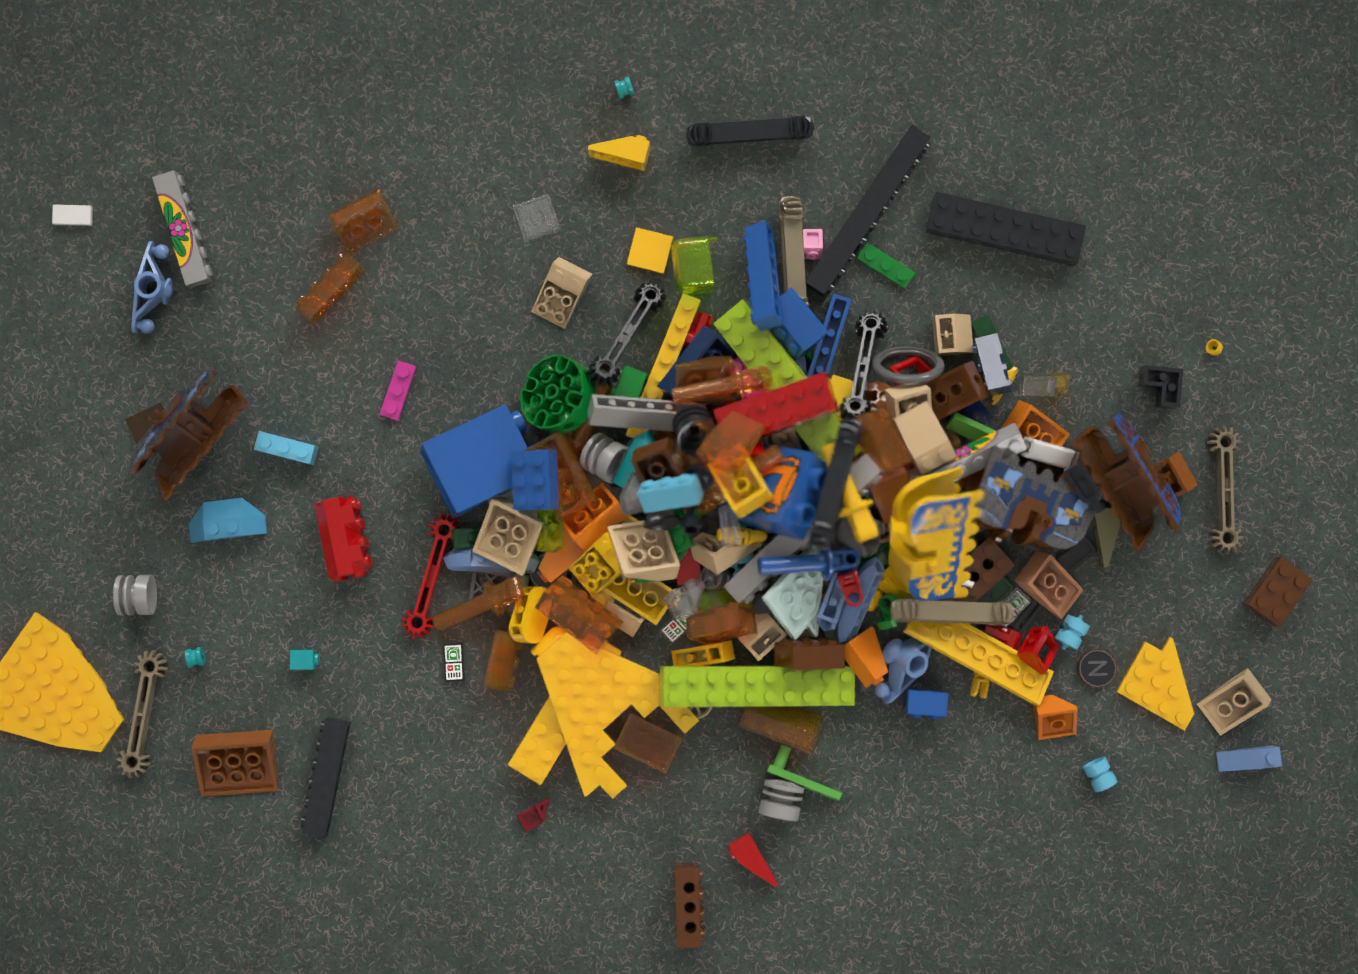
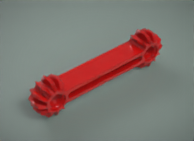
[402,514,461,639]

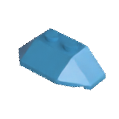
[189,498,267,543]

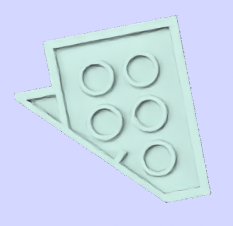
[762,546,823,640]

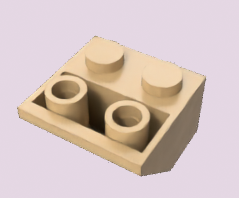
[932,314,974,356]

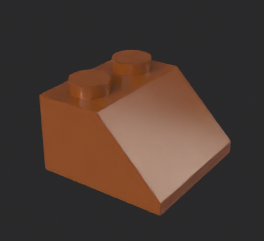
[1157,451,1198,506]

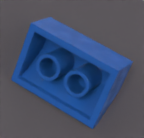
[770,288,828,361]

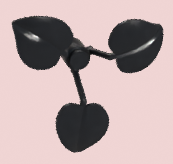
[643,465,732,536]

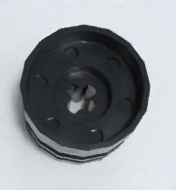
[672,404,718,457]

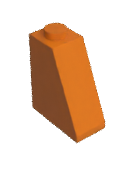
[538,524,585,584]
[845,626,888,688]

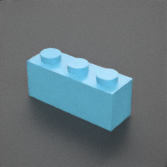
[254,431,319,465]
[637,474,704,513]

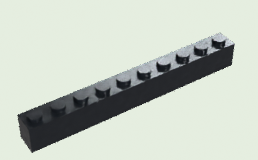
[805,125,931,297]

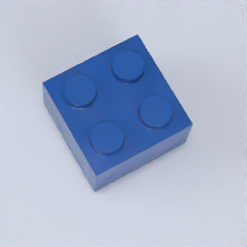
[903,688,948,720]

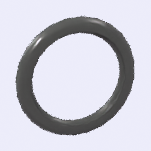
[871,346,945,384]

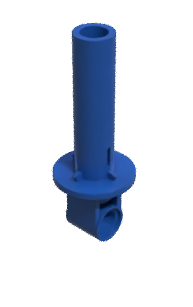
[757,547,860,581]

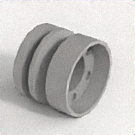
[580,433,629,484]
[113,575,157,616]
[759,779,804,821]

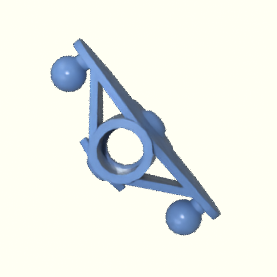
[131,241,173,334]
[874,637,932,704]

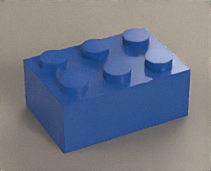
[511,450,559,511]

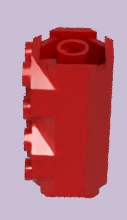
[314,495,373,582]

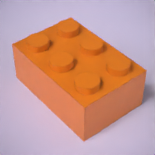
[558,482,630,552]

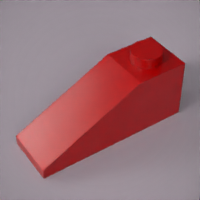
[727,832,778,887]

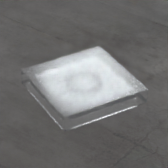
[513,194,561,243]

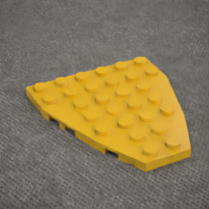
[0,612,124,752]

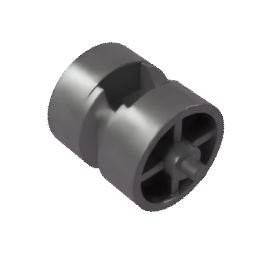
[700,567,733,594]

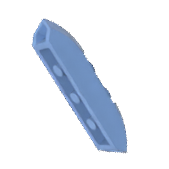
[816,545,862,631]
[443,548,540,574]
[836,557,885,643]

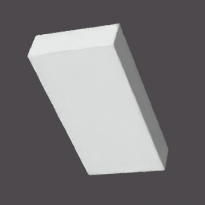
[52,205,93,226]

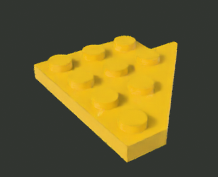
[1116,637,1194,731]

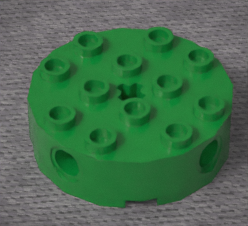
[520,355,597,435]

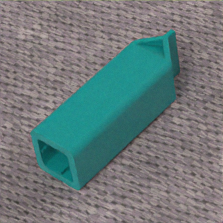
[612,430,655,492]

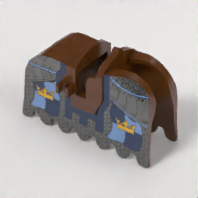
[129,367,249,501]
[962,446,1103,549]

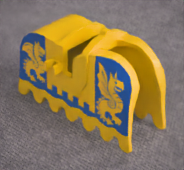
[888,467,984,601]

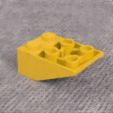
[569,532,622,598]

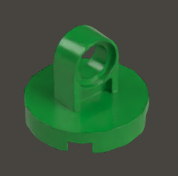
[876,593,900,630]

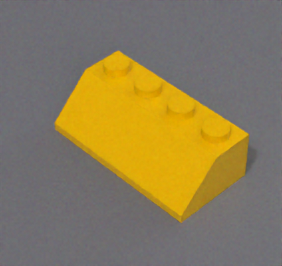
[603,574,677,625]

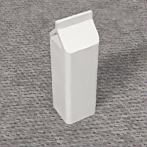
[1019,436,1080,469]

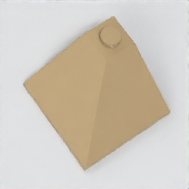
[473,496,544,576]
[607,521,680,581]

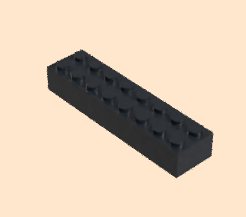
[925,192,1086,266]

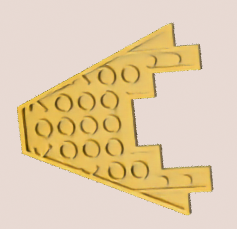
[537,632,699,799]

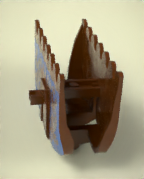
[1071,412,1181,552]

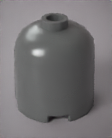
[836,517,885,557]

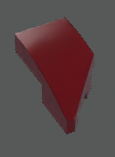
[516,798,550,832]

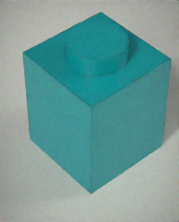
[290,650,320,670]

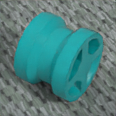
[614,76,634,99]
[185,647,206,668]

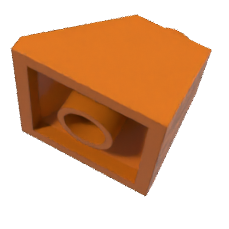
[1033,695,1077,740]

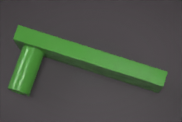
[946,412,1020,460]
[765,745,842,801]

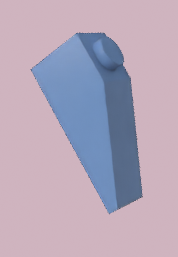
[1216,745,1282,772]

